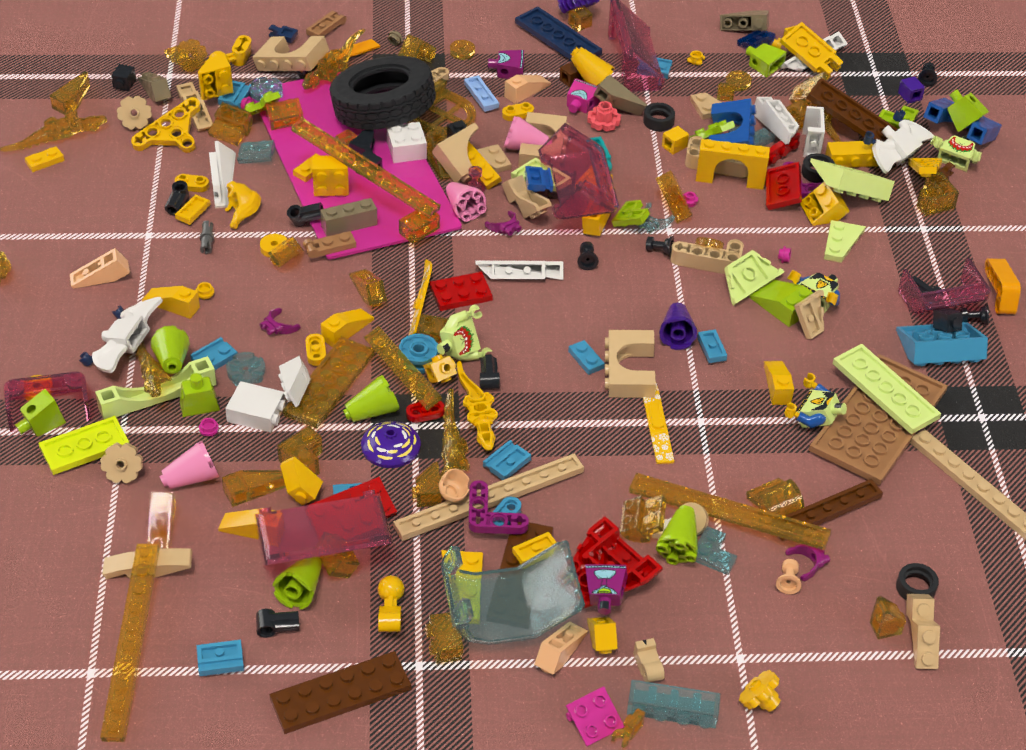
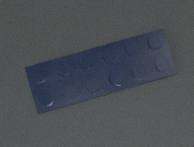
[515,6,602,60]

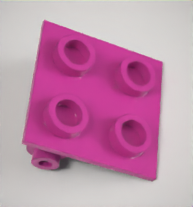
[566,686,625,747]

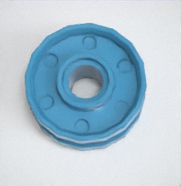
[399,334,439,374]

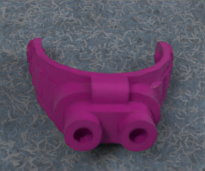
[485,211,522,236]
[259,308,301,335]
[785,544,830,581]

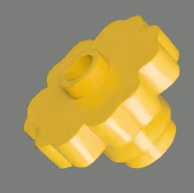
[739,670,781,712]

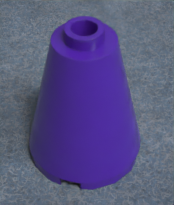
[659,302,697,350]

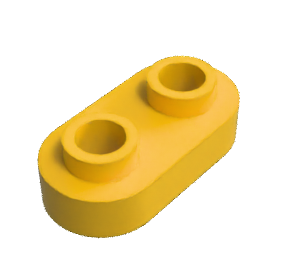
[502,102,534,121]
[175,174,210,192]
[305,334,326,366]

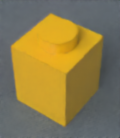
[662,126,689,155]

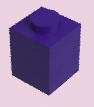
[898,76,925,104]

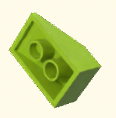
[749,280,813,327]

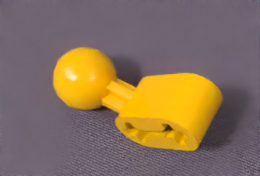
[208,35,251,66]
[377,575,405,632]

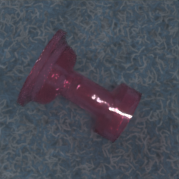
[466,166,485,193]

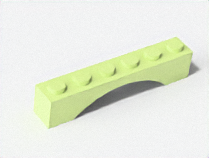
[95,356,217,419]

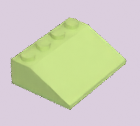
[810,158,895,202]

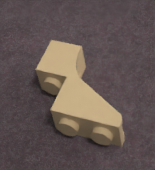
[501,175,552,219]
[906,594,940,669]

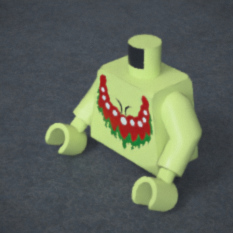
[930,135,982,172]
[437,305,492,361]

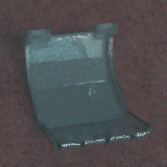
[441,540,585,645]

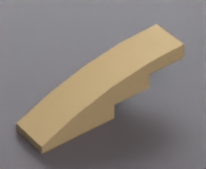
[176,82,214,131]
[102,548,192,579]

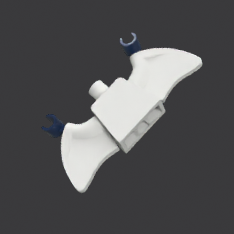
[863,110,934,174]
[79,297,163,373]

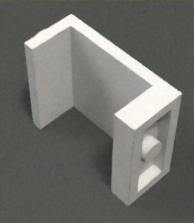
[802,106,825,157]

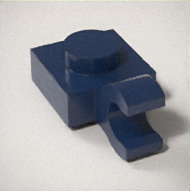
[268,25,298,43]

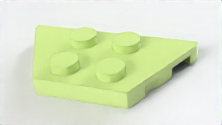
[724,250,784,306]

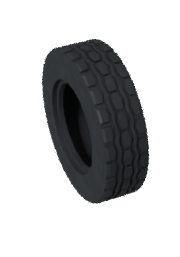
[329,56,436,130]

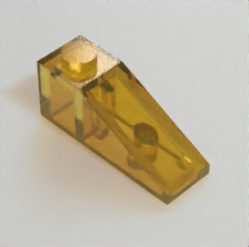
[50,71,90,116]
[425,131,451,179]
[349,269,387,307]
[222,470,286,507]

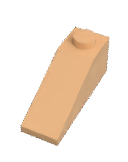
[504,75,551,104]
[70,248,130,289]
[534,621,588,674]

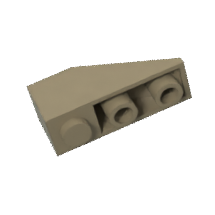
[720,10,769,30]
[137,71,171,102]
[593,75,647,116]

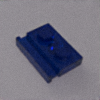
[737,30,776,48]

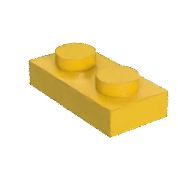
[25,146,65,172]
[293,153,320,182]
[512,532,559,567]

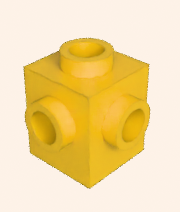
[423,354,457,383]

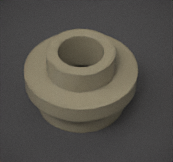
[388,31,403,46]

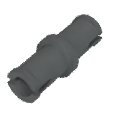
[200,221,214,254]

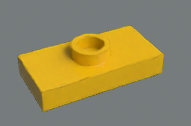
[175,194,210,225]

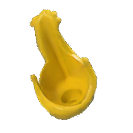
[225,181,261,229]

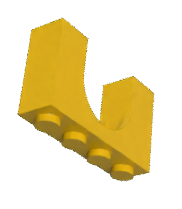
[696,139,770,190]

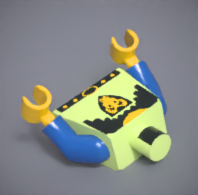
[787,270,840,313]
[784,373,847,428]

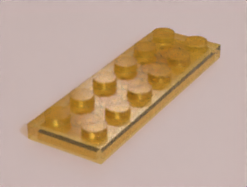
[283,336,375,429]

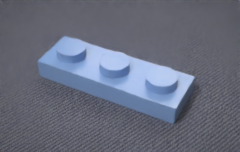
[464,75,499,112]

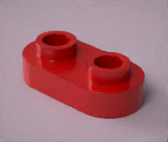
[406,399,445,423]

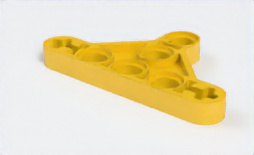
[131,97,201,153]

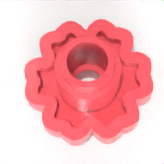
[587,101,621,132]

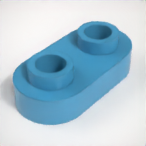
[493,497,521,526]

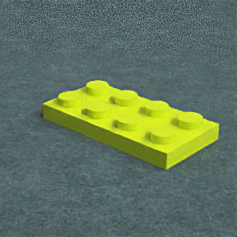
[39,416,129,475]

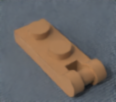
[306,11,347,36]
[303,231,356,258]

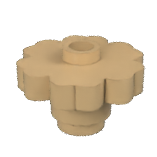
[117,95,152,130]
[100,442,143,483]

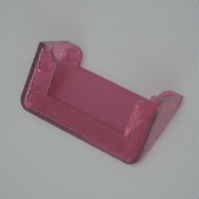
[608,0,665,92]
[538,123,619,220]
[254,490,392,565]

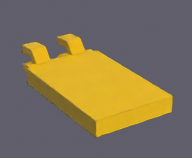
[780,22,843,80]

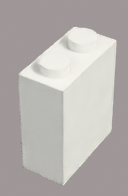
[225,381,287,432]

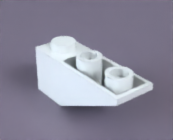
[278,356,311,407]

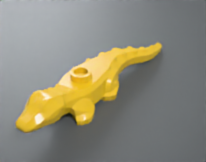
[456,360,498,451]

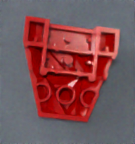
[557,516,663,609]

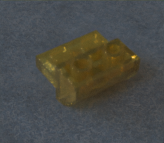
[208,102,253,146]
[746,478,804,522]
[620,495,667,543]

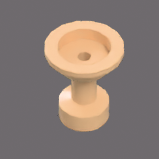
[776,559,802,594]

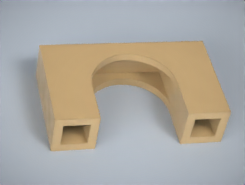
[253,36,329,71]
[518,112,570,171]
[605,330,656,398]

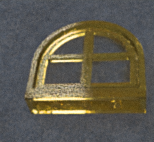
[407,78,476,136]

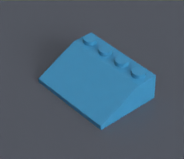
[896,322,988,366]

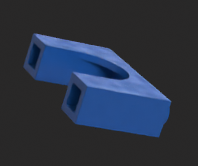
[709,98,756,145]
[923,98,1002,145]

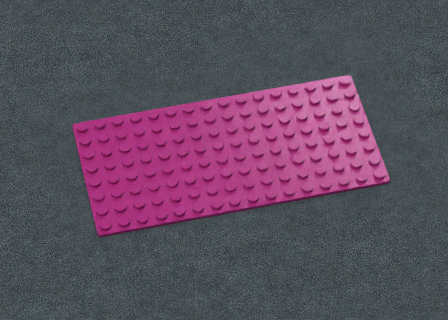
[250,71,462,260]

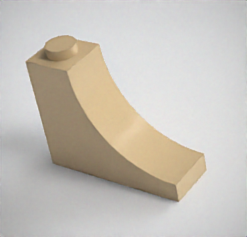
[432,123,479,183]

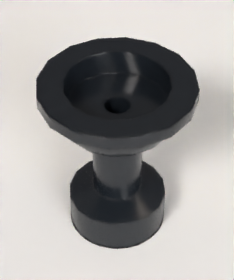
[918,62,938,87]
[646,236,674,257]
[577,242,599,270]
[960,303,989,325]

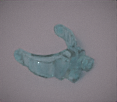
[639,202,675,233]

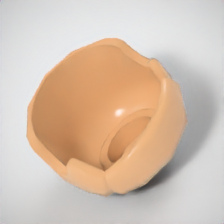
[439,468,470,502]

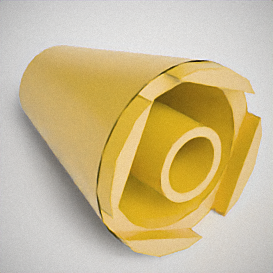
[570,47,615,86]

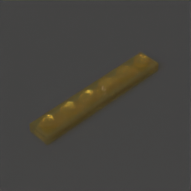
[364,326,442,411]

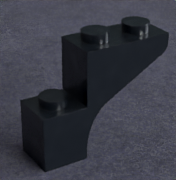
[349,129,383,180]

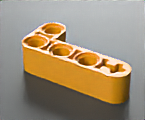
[985,258,1021,314]

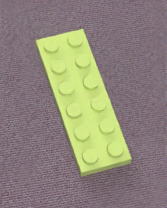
[832,344,941,434]

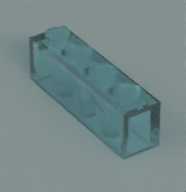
[627,680,721,729]

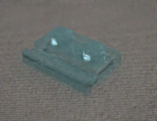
[237,140,275,164]

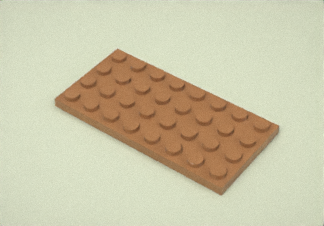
[809,354,948,485]

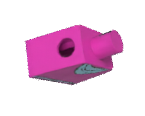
[567,79,602,113]

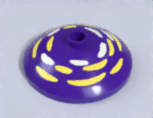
[361,421,421,468]

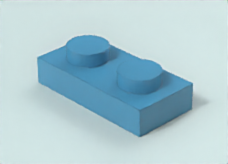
[697,329,727,363]
[568,340,605,375]

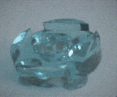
[250,77,283,102]
[226,352,265,386]

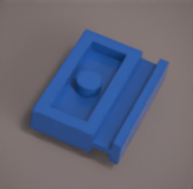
[524,166,553,192]

